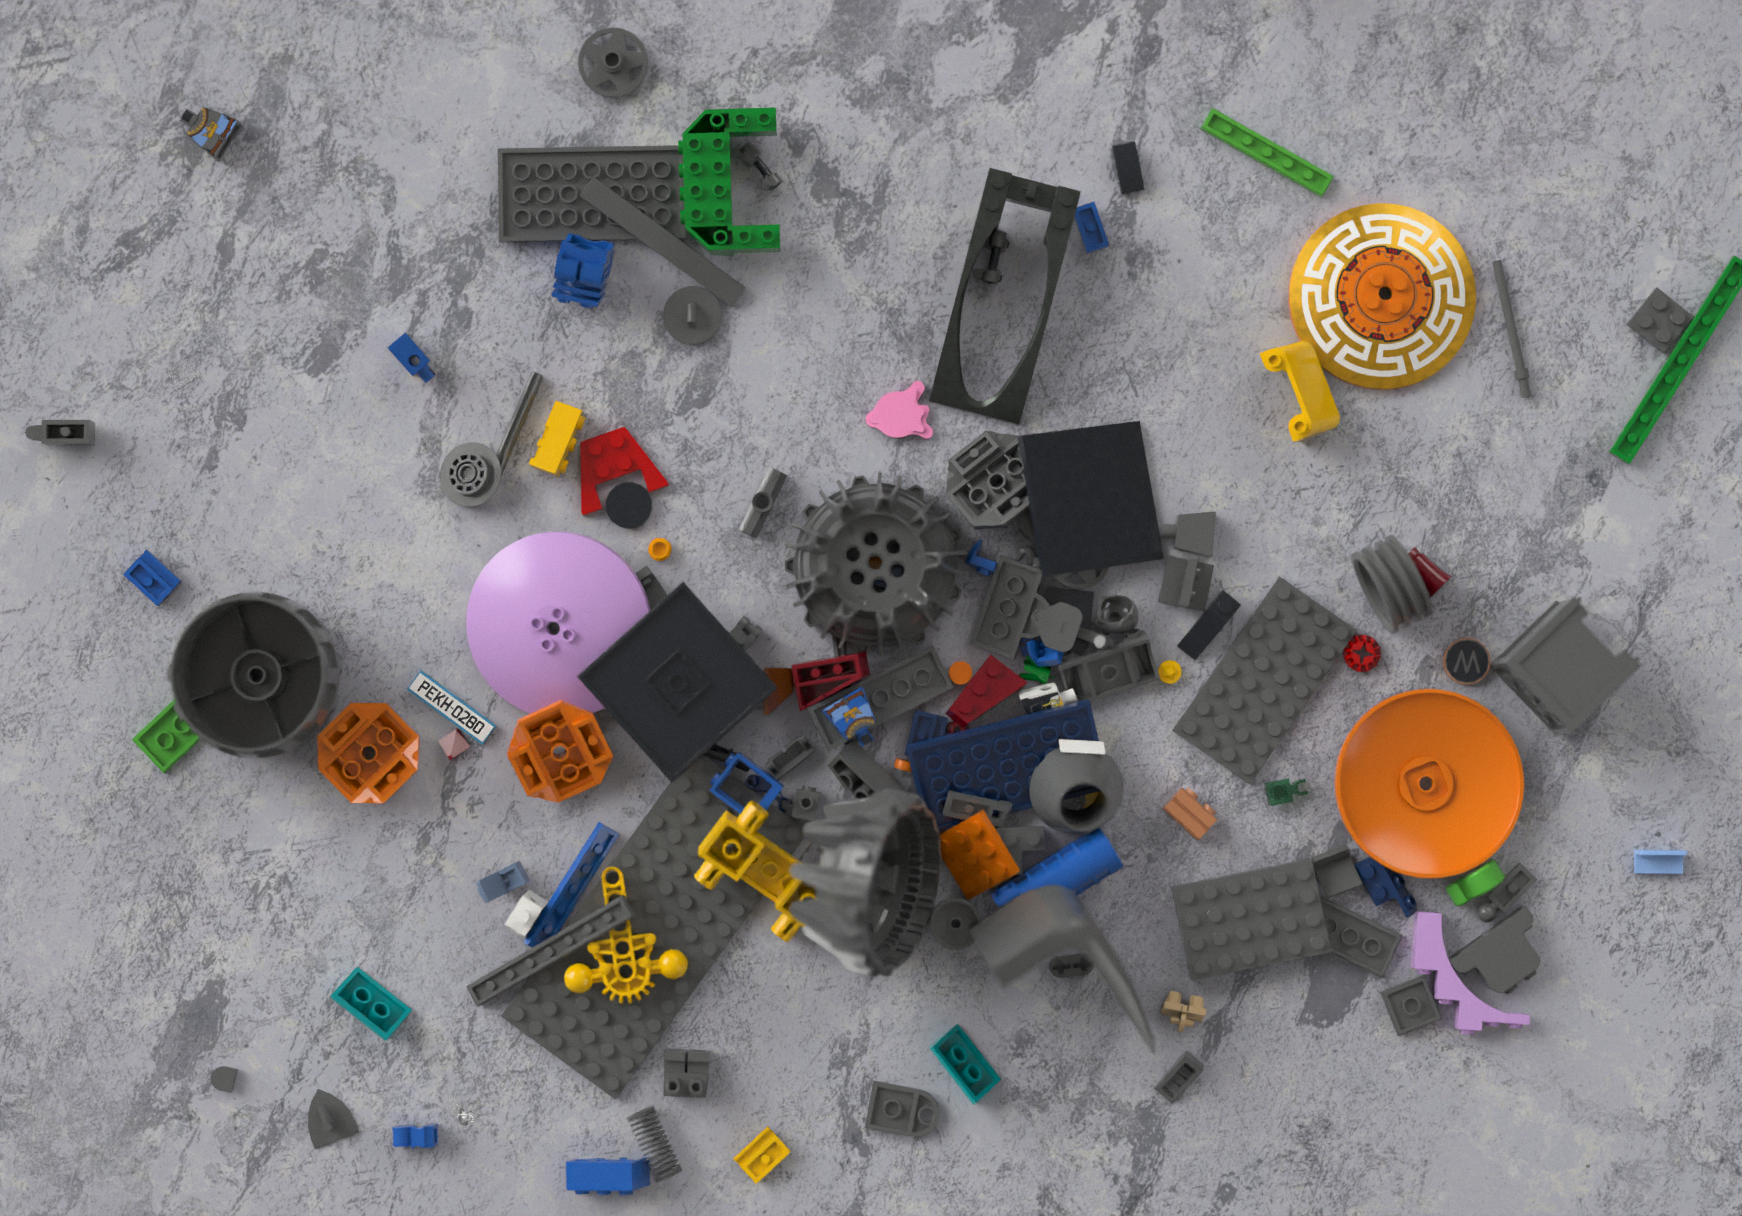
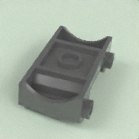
[1057,628,1160,703]

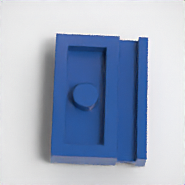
[123,550,182,606]

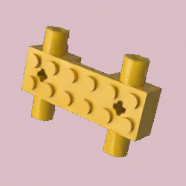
[694,801,820,942]

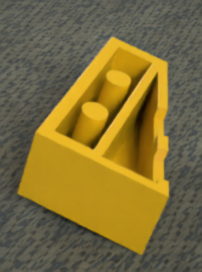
[529,401,586,478]

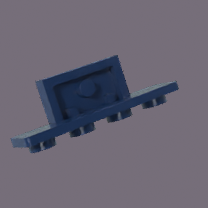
[1354,857,1418,918]

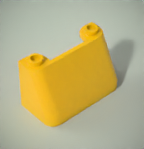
[1259,341,1340,442]

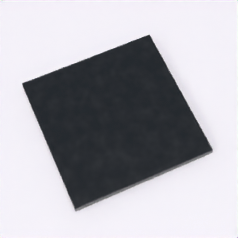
[1018,421,1164,577]
[577,581,778,783]

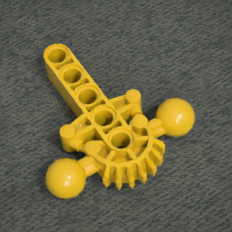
[564,867,688,1003]

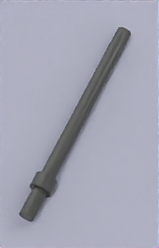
[1492,260,1531,398]

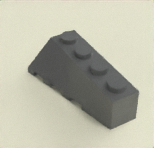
[828,739,911,800]

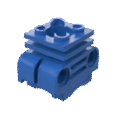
[551,233,615,308]

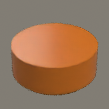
[949,661,972,685]
[894,758,912,772]

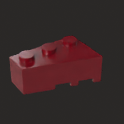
[791,651,870,711]
[945,654,1028,728]

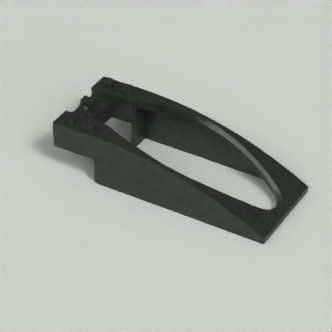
[929,168,1081,425]

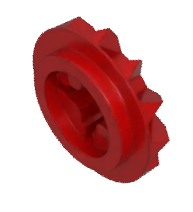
[1343,635,1381,672]

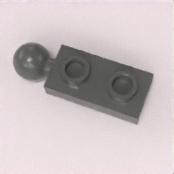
[1477,863,1537,922]

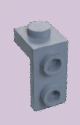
[475,861,530,903]

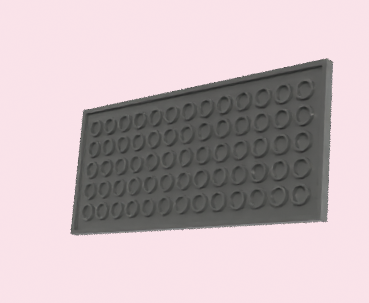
[501,755,805,1099]

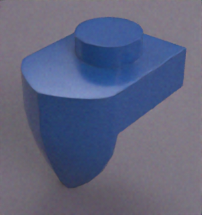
[964,539,997,577]
[1027,640,1063,667]

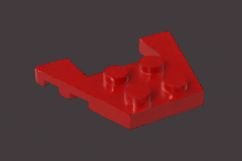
[580,426,669,516]

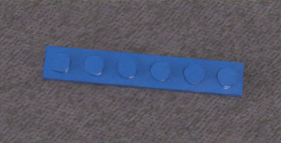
[524,822,620,948]

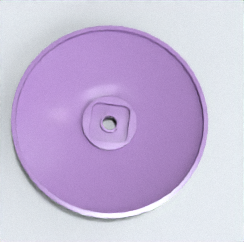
[466,531,650,714]

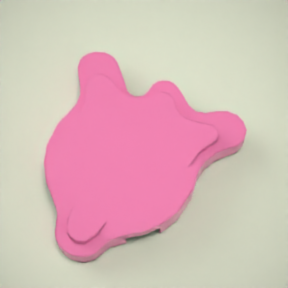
[866,381,933,439]

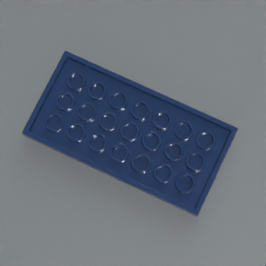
[905,699,1099,831]

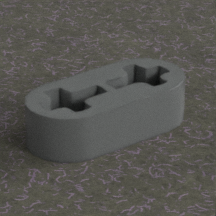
[1049,953,1094,978]

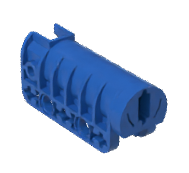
[990,827,1124,906]

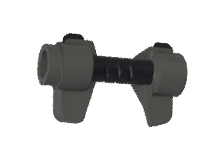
[738,142,783,191]
[973,230,1009,284]

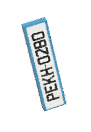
[407,670,497,745]

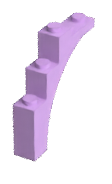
[1411,911,1530,1035]

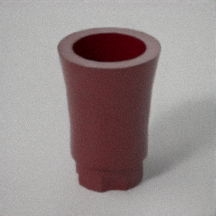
[1408,547,1452,598]

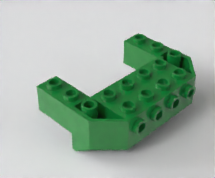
[678,107,781,256]

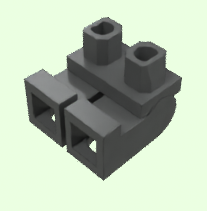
[663,1048,711,1098]

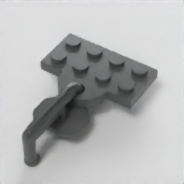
[970,555,1113,660]

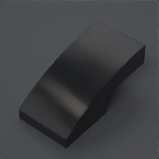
[1112,141,1144,194]

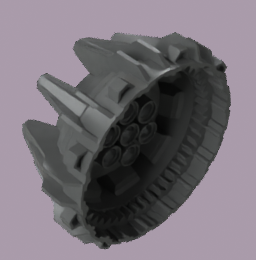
[785,472,967,656]
[790,789,941,977]

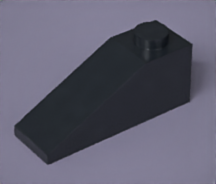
[1177,590,1241,661]

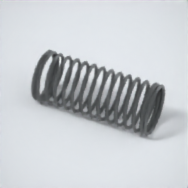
[627,1106,683,1183]

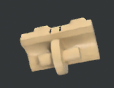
[1160,991,1206,1032]

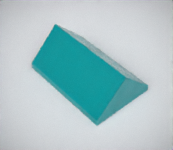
[330,966,412,1041]
[929,1024,1001,1105]

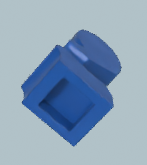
[392,1123,438,1148]

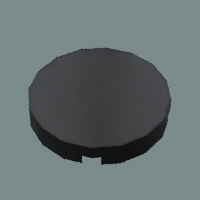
[606,482,652,529]

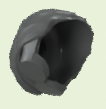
[1095,595,1138,635]

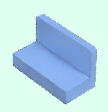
[1634,850,1687,874]

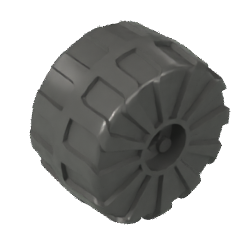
[167,592,342,758]

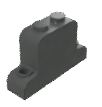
[1448,905,1540,994]

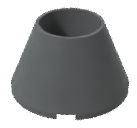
[1029,747,1124,834]

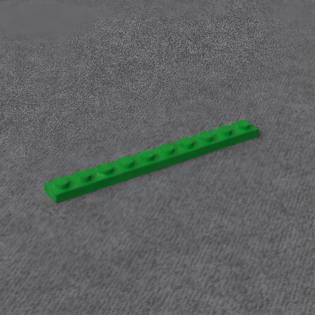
[1608,255,1742,465]

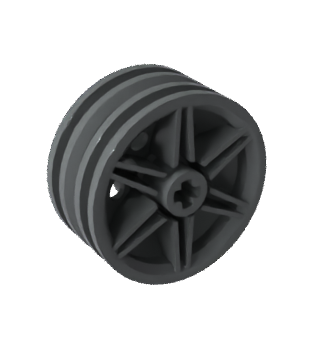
[1351,535,1433,634]

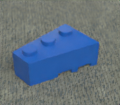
[566,1157,650,1195]

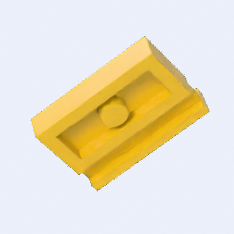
[733,1126,791,1184]

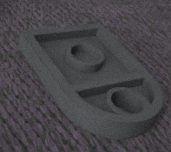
[865,1080,939,1137]

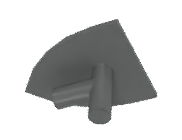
[308,1089,359,1149]

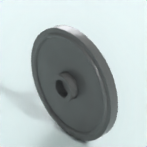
[663,286,722,345]

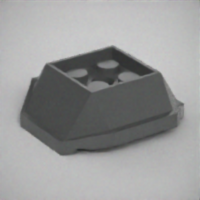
[946,431,1030,530]

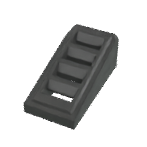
[1154,1051,1204,1104]

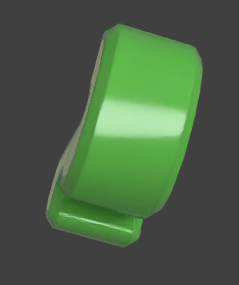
[1445,859,1505,907]

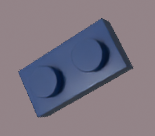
[1074,202,1109,254]

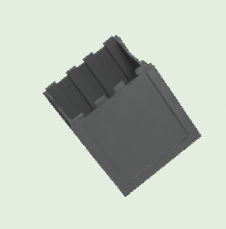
[1490,597,1641,733]

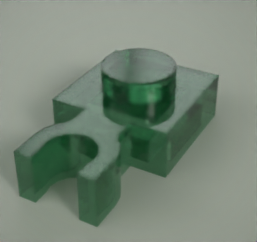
[1264,778,1308,806]

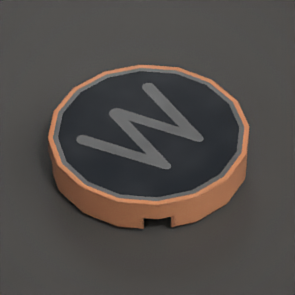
[1442,638,1491,685]

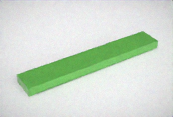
[1200,108,1334,198]

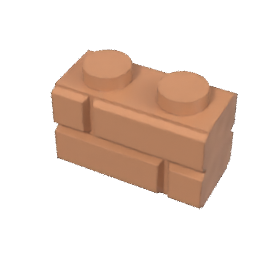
[1162,788,1217,840]

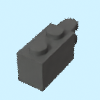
[24,420,95,446]

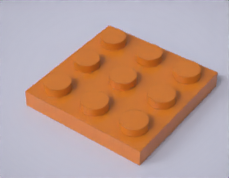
[940,810,1020,900]

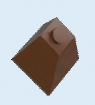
[764,668,795,716]

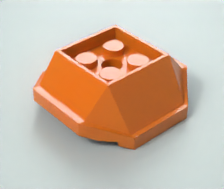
[507,700,613,803]
[317,703,420,803]

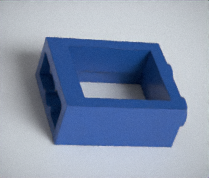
[709,751,785,814]

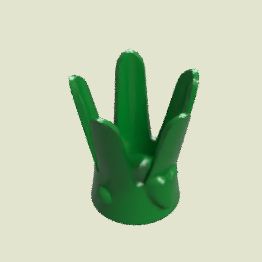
[1019,656,1055,684]

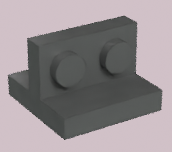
[1158,556,1214,611]

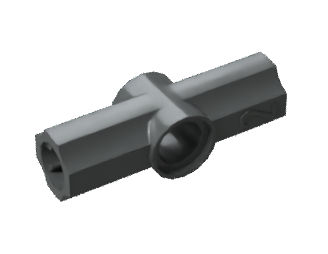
[738,467,787,539]

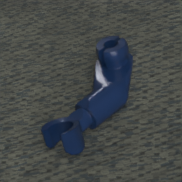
[745,775,792,812]

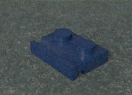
[904,710,948,756]

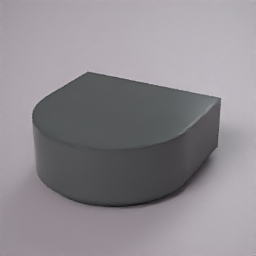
[211,1066,238,1093]

